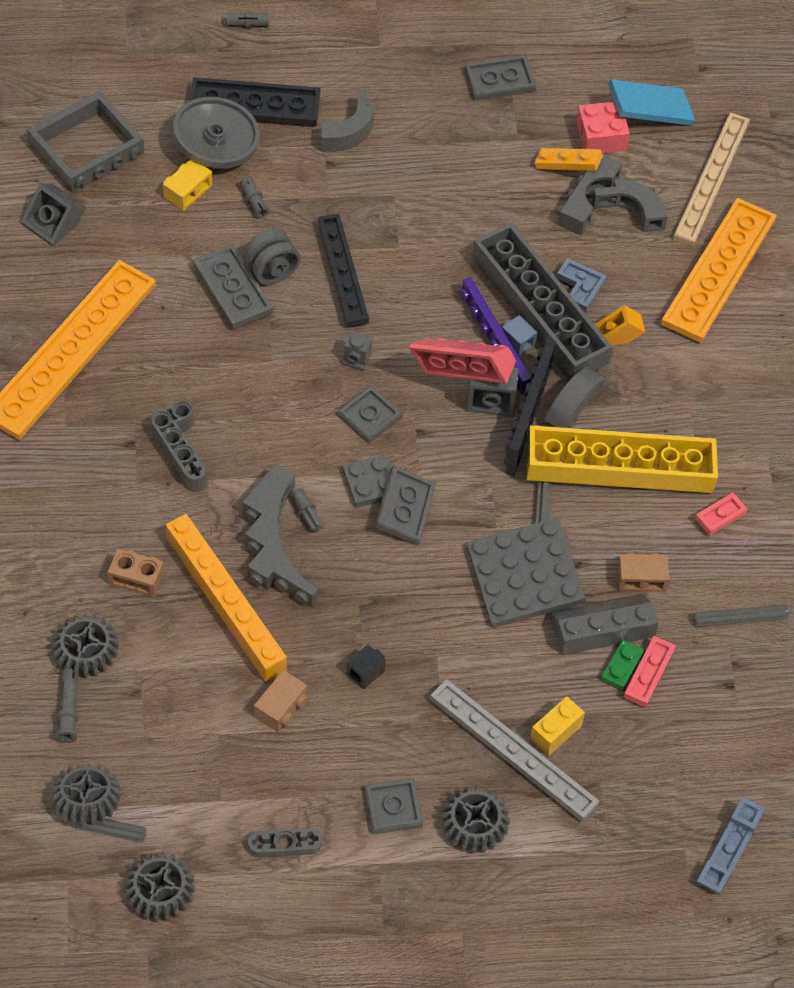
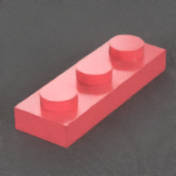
[624,636,676,708]

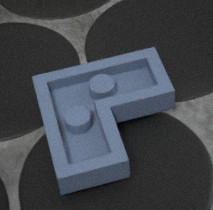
[557,258,607,312]

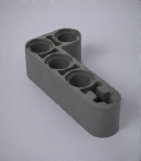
[151,401,206,492]

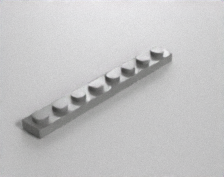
[430,679,599,822]

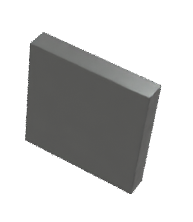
[337,386,403,444]
[364,778,423,834]

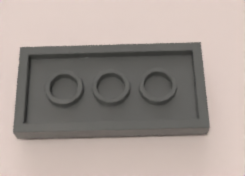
[193,244,273,329]

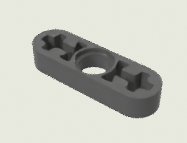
[248,828,322,858]

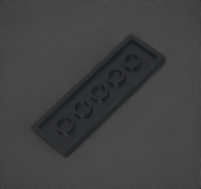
[190,77,321,126]
[504,339,556,476]

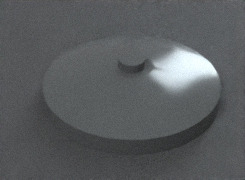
[172,97,260,169]

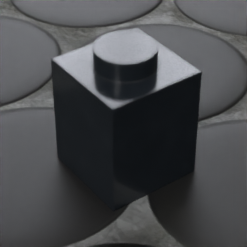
[346,644,385,689]

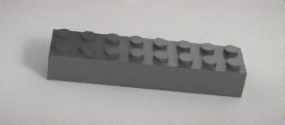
[473,223,613,380]

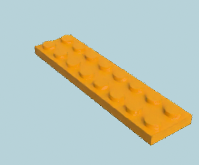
[661,198,777,343]

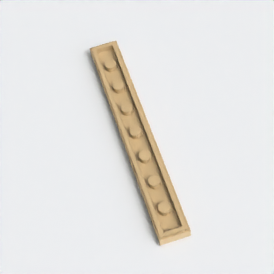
[673,113,750,247]

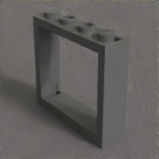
[27,91,144,192]

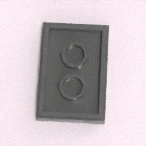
[464,55,537,101]
[374,465,436,545]

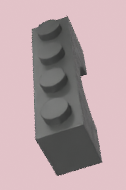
[557,155,622,236]

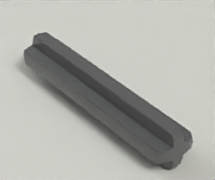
[71,819,146,842]

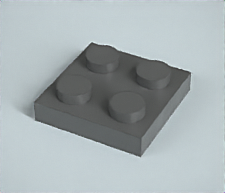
[342,454,392,508]

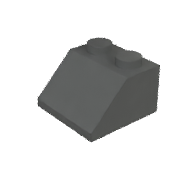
[20,183,86,245]

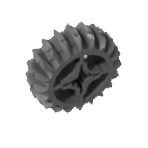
[52,613,119,678]
[51,763,121,827]
[441,785,510,854]
[125,851,195,922]

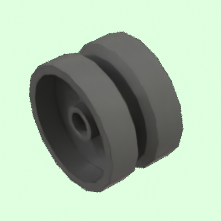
[243,228,301,285]

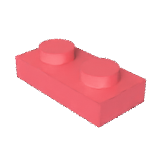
[695,493,748,536]

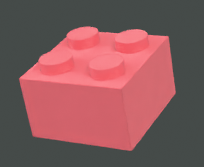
[576,102,630,153]

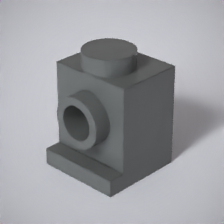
[342,332,372,371]

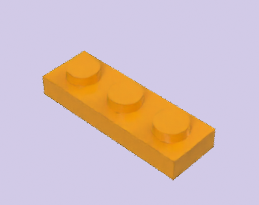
[534,148,603,171]

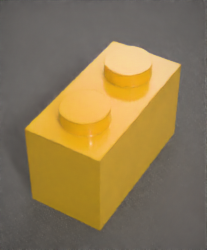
[163,160,212,211]
[530,697,585,756]

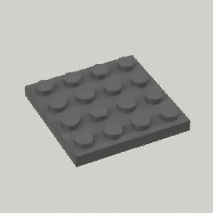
[467,517,586,628]

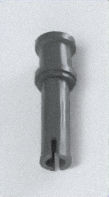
[54,668,78,743]

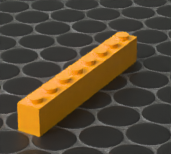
[166,514,287,683]

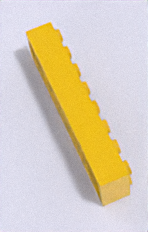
[526,426,718,493]

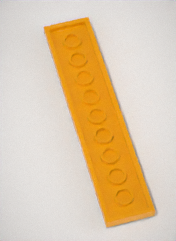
[0,260,156,440]

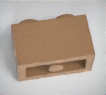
[617,553,670,592]
[254,670,308,732]

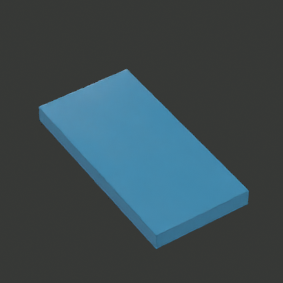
[608,79,695,126]

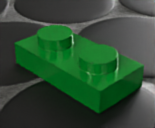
[601,639,645,692]

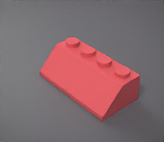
[409,338,516,384]

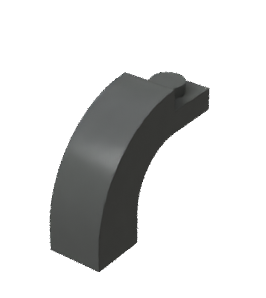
[321,89,375,152]
[592,179,668,232]
[544,367,610,428]

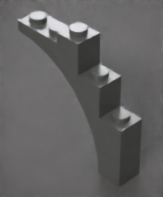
[243,463,318,608]

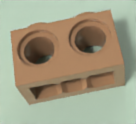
[107,549,164,597]

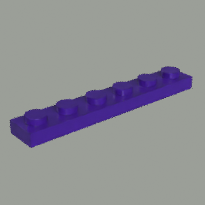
[460,277,531,394]

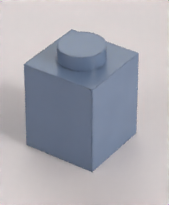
[502,315,537,357]

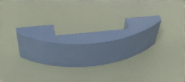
[697,797,765,895]

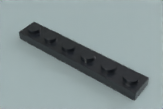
[318,213,369,327]

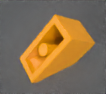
[594,305,645,345]

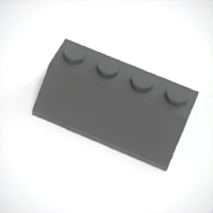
[549,594,659,655]

